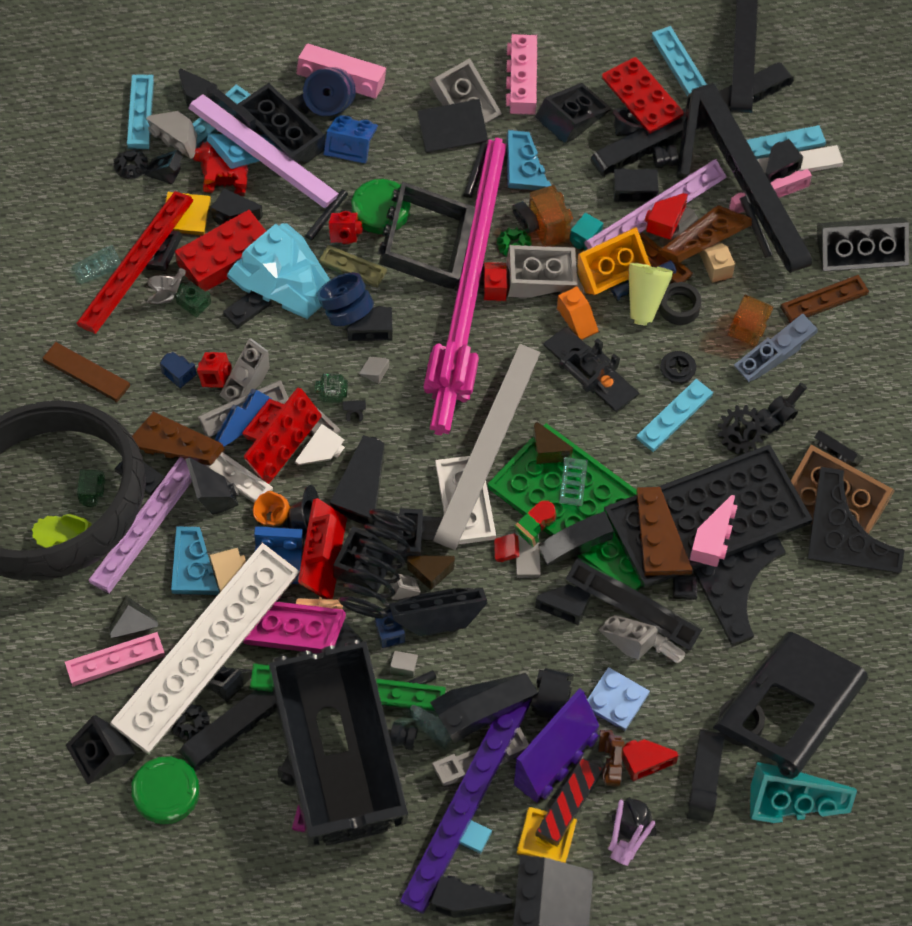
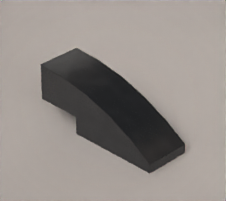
[538,511,614,566]

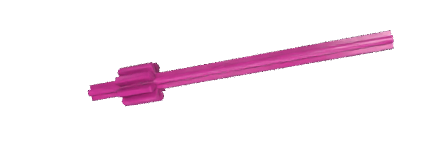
[423,138,507,436]

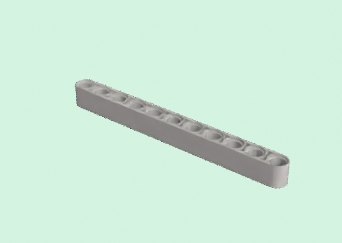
[433,344,541,550]

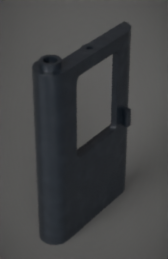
[713,632,868,778]

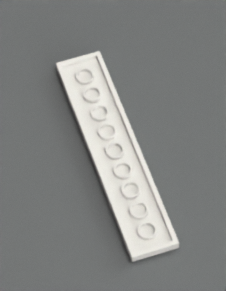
[110,543,300,755]

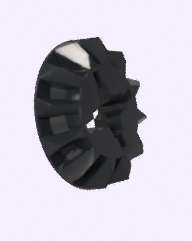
[114,148,148,179]
[660,351,696,384]
[171,703,210,741]

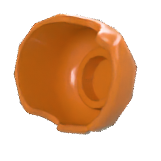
[252,491,290,528]

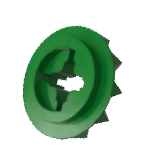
[497,227,532,257]

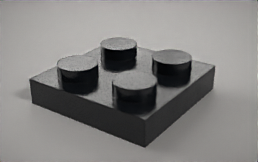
[814,430,864,466]

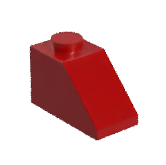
[644,193,688,240]
[484,262,507,301]
[622,739,679,781]

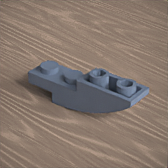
[734,314,818,382]

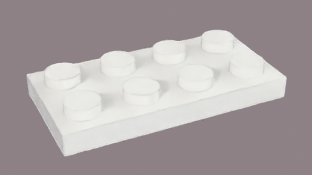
[435,456,496,544]

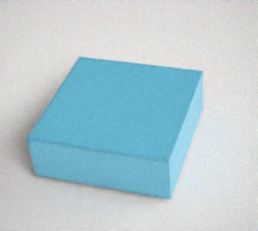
[460,820,492,854]

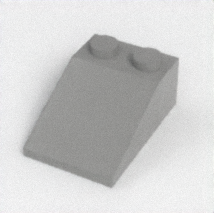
[429,58,502,123]
[506,245,577,298]

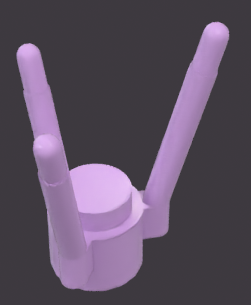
[608,800,655,866]

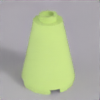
[629,263,673,326]

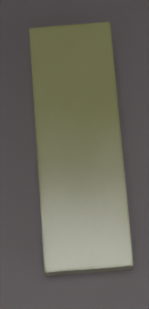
[318,245,387,288]

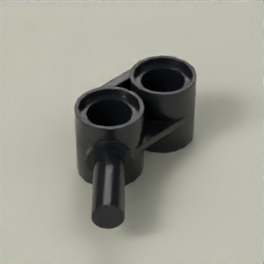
[751,383,807,438]

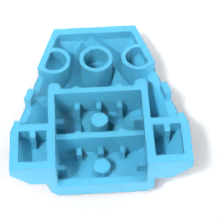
[227,223,330,319]

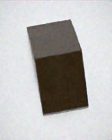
[533,422,573,464]
[407,556,455,590]

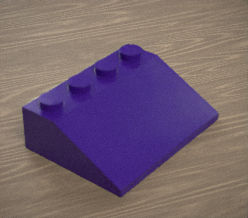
[514,688,599,803]

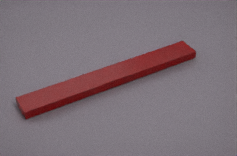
[77,191,194,334]

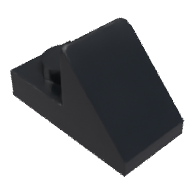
[144,149,183,185]

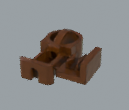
[598,730,624,786]

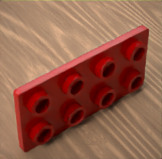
[602,57,684,133]
[242,388,322,484]
[298,498,347,600]

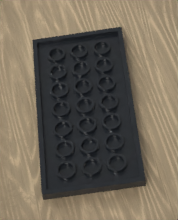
[604,444,813,589]

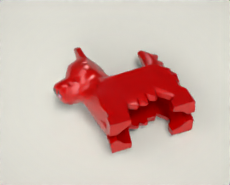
[193,141,248,196]

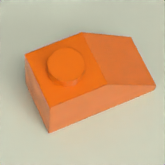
[557,287,599,340]

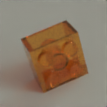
[529,185,573,247]

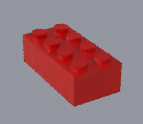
[175,210,266,295]

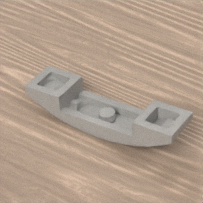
[432,727,529,786]

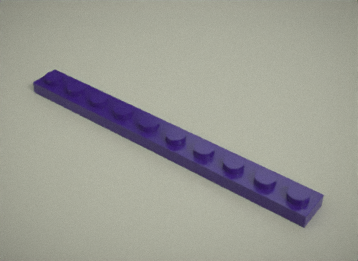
[400,698,532,914]

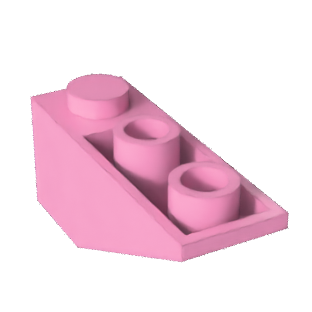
[690,495,737,567]

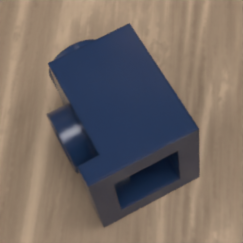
[160,352,197,389]
[374,609,405,648]

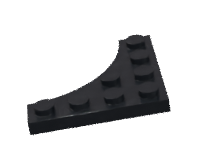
[807,467,905,574]
[693,537,786,647]

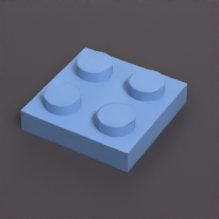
[587,667,650,731]

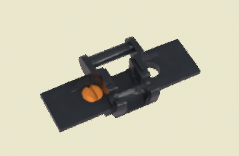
[543,326,640,412]

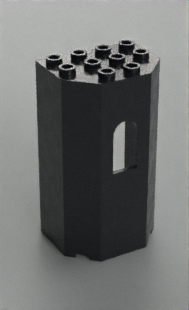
[269,640,408,847]

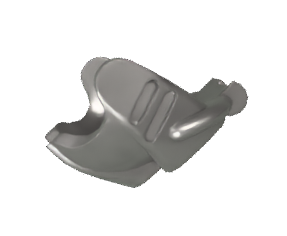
[147,268,185,304]

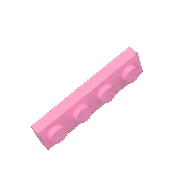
[729,169,812,213]
[65,632,165,686]

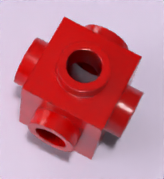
[329,211,362,244]
[197,352,232,388]

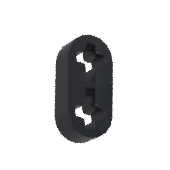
[512,201,539,234]

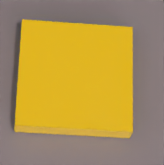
[166,192,211,235]
[517,807,577,863]

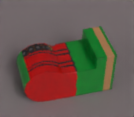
[514,500,557,547]

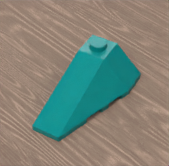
[750,762,857,823]

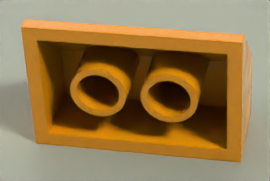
[577,227,651,295]

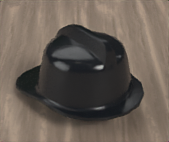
[613,106,644,137]
[288,485,319,533]
[612,797,657,840]

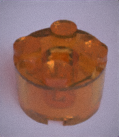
[727,294,774,346]

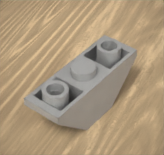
[146,111,197,159]
[220,338,270,402]
[599,615,658,660]

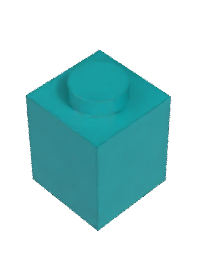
[570,212,603,250]

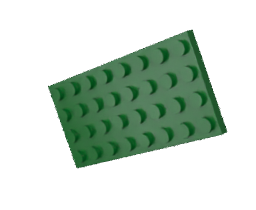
[487,423,642,591]

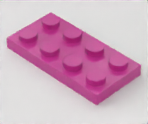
[243,602,346,654]

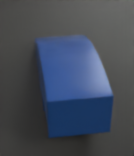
[214,389,272,446]

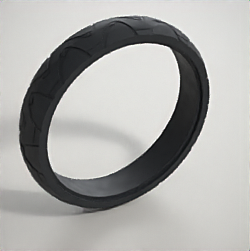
[0,400,146,581]

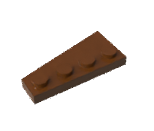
[661,205,752,263]
[132,411,224,466]
[636,487,693,576]

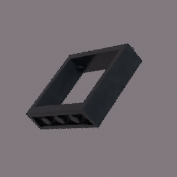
[377,181,475,289]

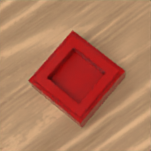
[494,533,519,562]

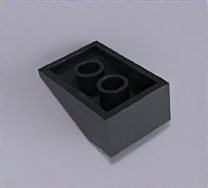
[535,83,612,143]

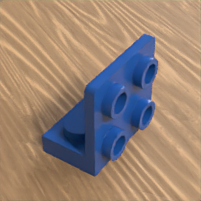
[324,115,378,163]
[254,527,303,584]

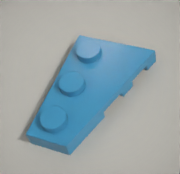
[507,130,552,191]
[207,134,282,169]
[171,526,219,595]

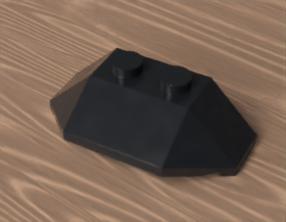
[389,588,487,636]

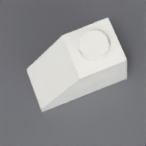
[295,424,345,466]

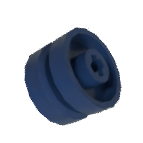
[303,67,356,116]
[317,272,374,326]

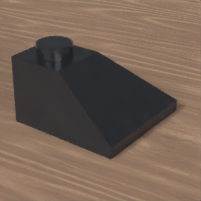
[185,457,239,515]
[66,715,136,785]

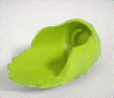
[32,514,92,548]

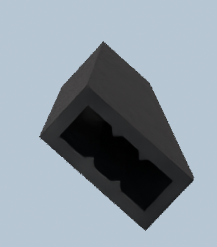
[330,435,385,525]

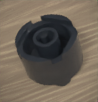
[531,668,574,719]

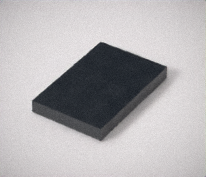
[417,99,488,153]

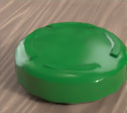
[351,179,411,234]
[131,756,199,824]

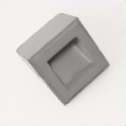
[359,357,389,384]
[389,574,420,600]
[390,651,418,677]

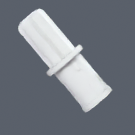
[653,632,685,663]

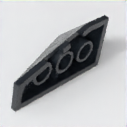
[430,673,538,744]

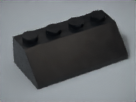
[238,83,325,161]
[817,217,909,271]

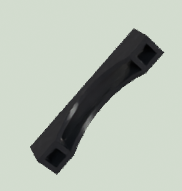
[565,558,703,651]

